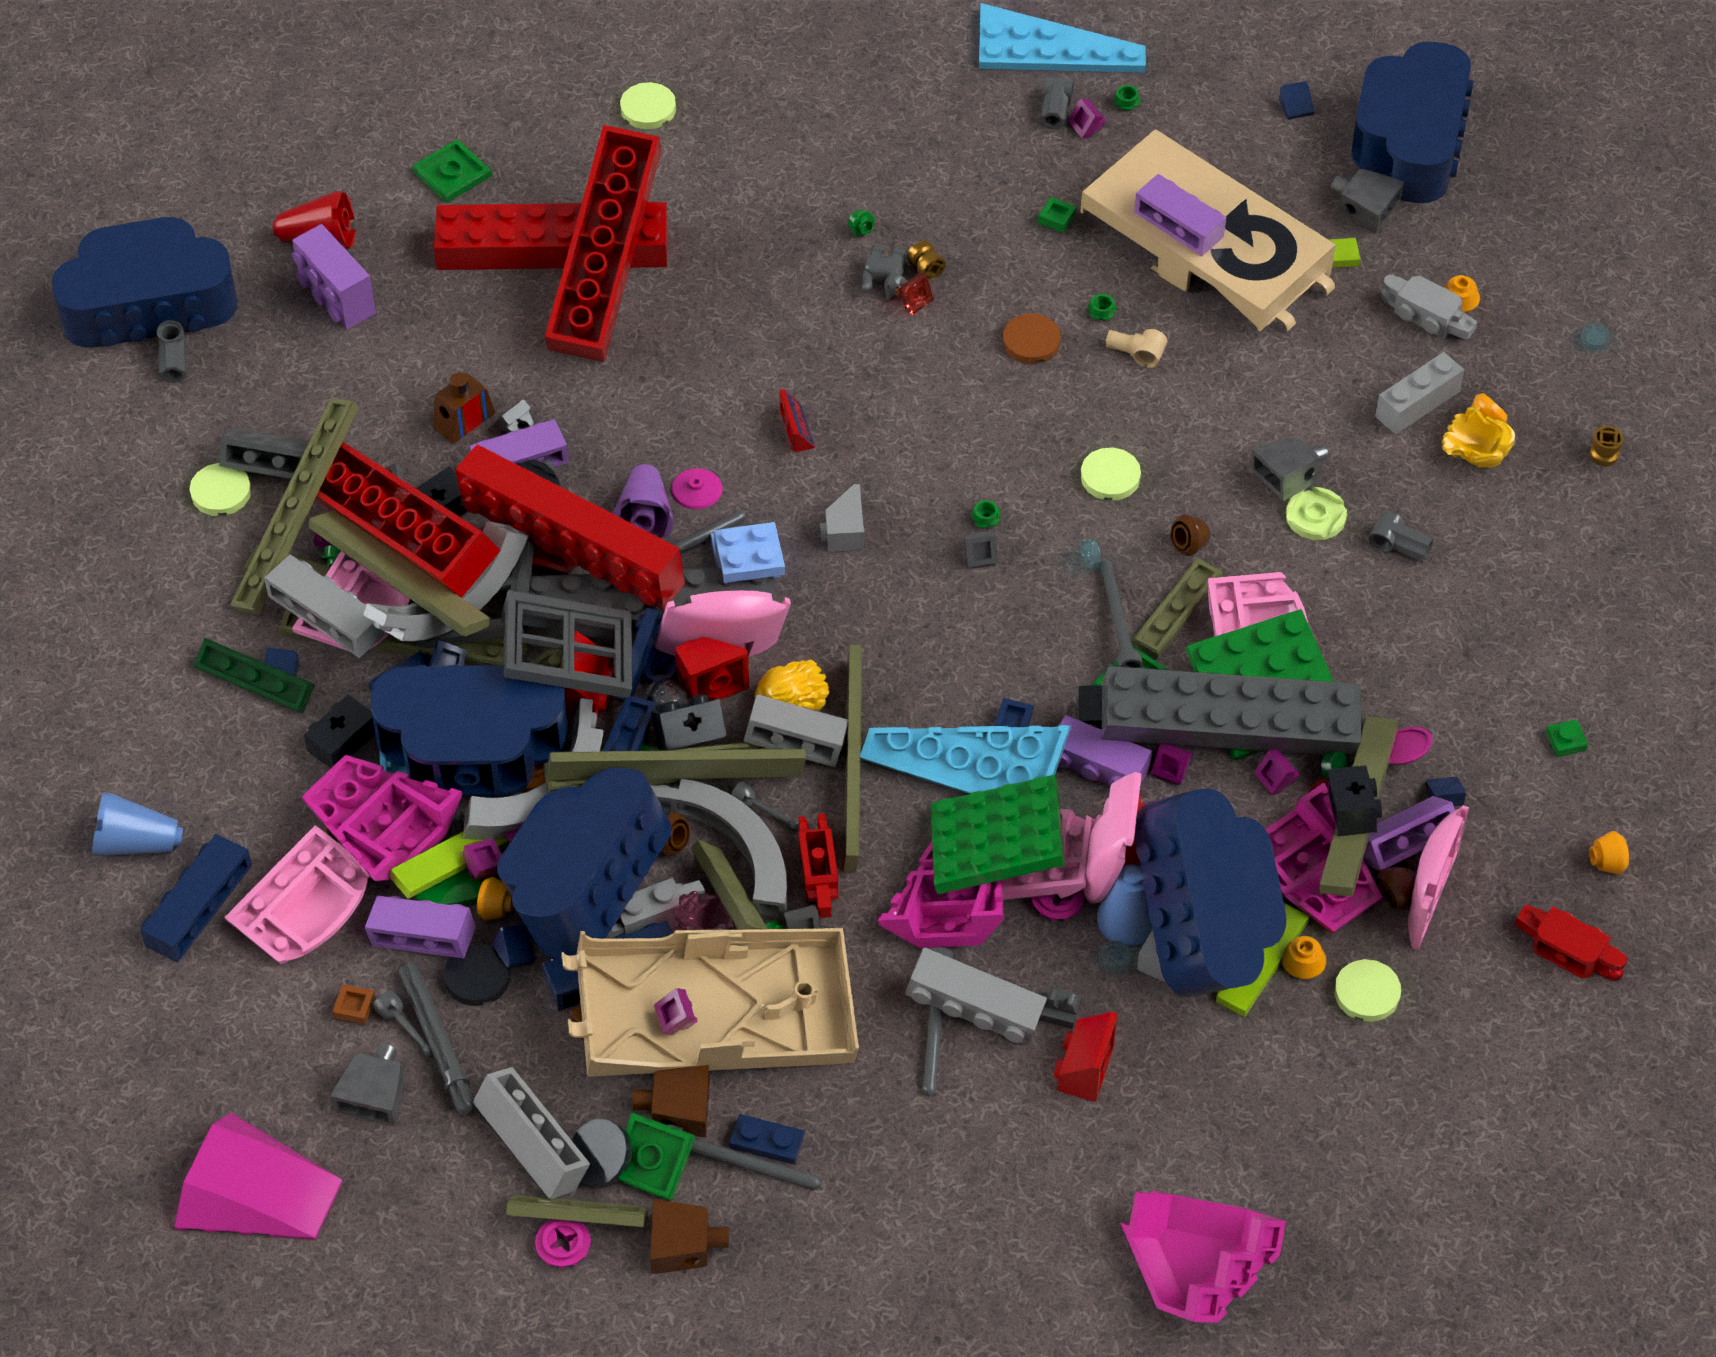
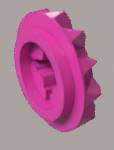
[1032,890,1084,922]
[535,1219,591,1270]

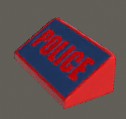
[779,389,815,452]

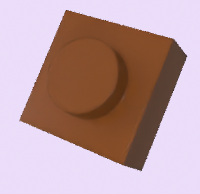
[332,984,375,1025]

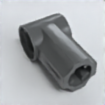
[1041,77,1074,129]
[157,320,187,382]
[1368,512,1435,562]

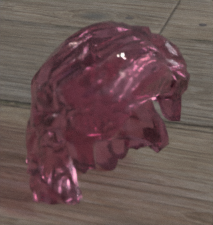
[673,891,738,930]

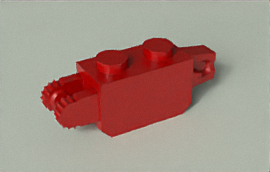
[798,813,839,918]
[1515,904,1628,981]

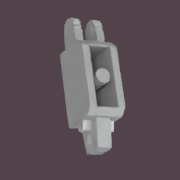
[1380,274,1477,340]
[606,878,706,939]

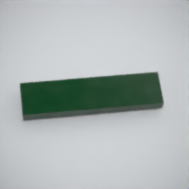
[193,638,315,713]

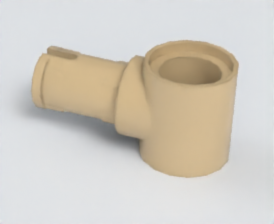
[1106,329,1167,368]

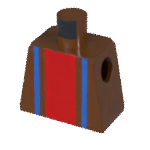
[433,373,495,444]

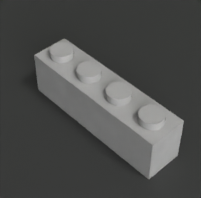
[264,555,385,658]
[905,947,1047,1044]
[473,1067,590,1199]

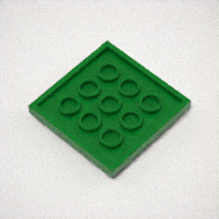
[1185,609,1334,761]
[931,774,1065,894]

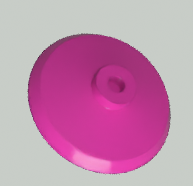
[671,468,723,509]
[1389,727,1433,765]

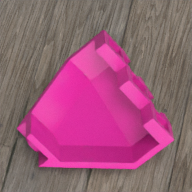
[1120,1190,1286,1323]

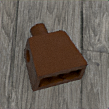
[633,1065,710,1137]
[650,1199,729,1274]

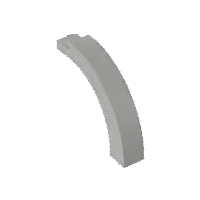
[363,521,528,641]
[463,698,603,840]
[650,779,787,920]

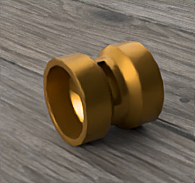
[906,240,946,281]
[1589,426,1624,467]

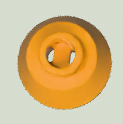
[1443,275,1480,313]
[1471,393,1508,423]
[1589,831,1629,875]
[477,876,514,921]
[1281,936,1326,979]

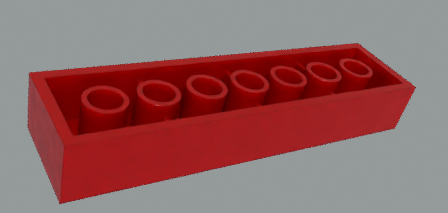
[545,125,662,362]
[434,202,668,270]
[315,442,501,598]
[455,444,685,611]

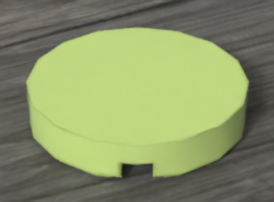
[620,82,676,130]
[1081,447,1141,501]
[189,463,251,516]
[1286,487,1347,540]
[1334,959,1401,1022]

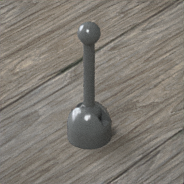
[731,781,799,832]
[373,990,433,1057]

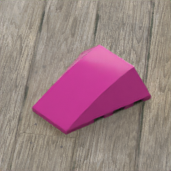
[302,755,462,881]
[1265,783,1383,934]
[878,841,1003,948]
[174,1113,343,1240]

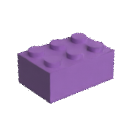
[292,224,376,329]

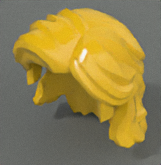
[1442,407,1515,468]
[754,659,829,711]

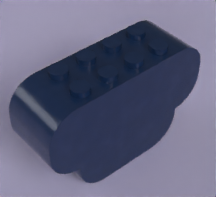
[1351,42,1474,203]
[52,217,238,348]
[371,664,568,797]
[497,767,672,959]
[1134,788,1286,997]

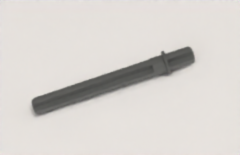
[399,962,476,1115]

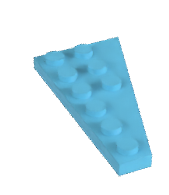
[979,3,1146,73]
[860,725,1071,794]

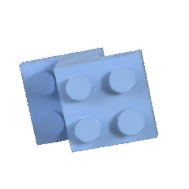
[710,522,785,583]

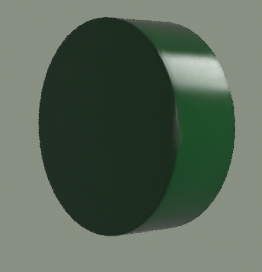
[1321,751,1349,782]

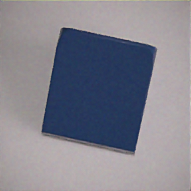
[1279,81,1315,120]
[264,648,300,676]
[1425,777,1466,806]
[491,924,534,967]

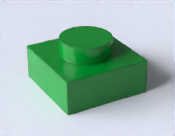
[1038,197,1077,233]
[1546,719,1588,757]

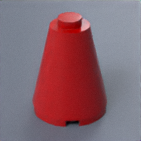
[272,191,356,248]

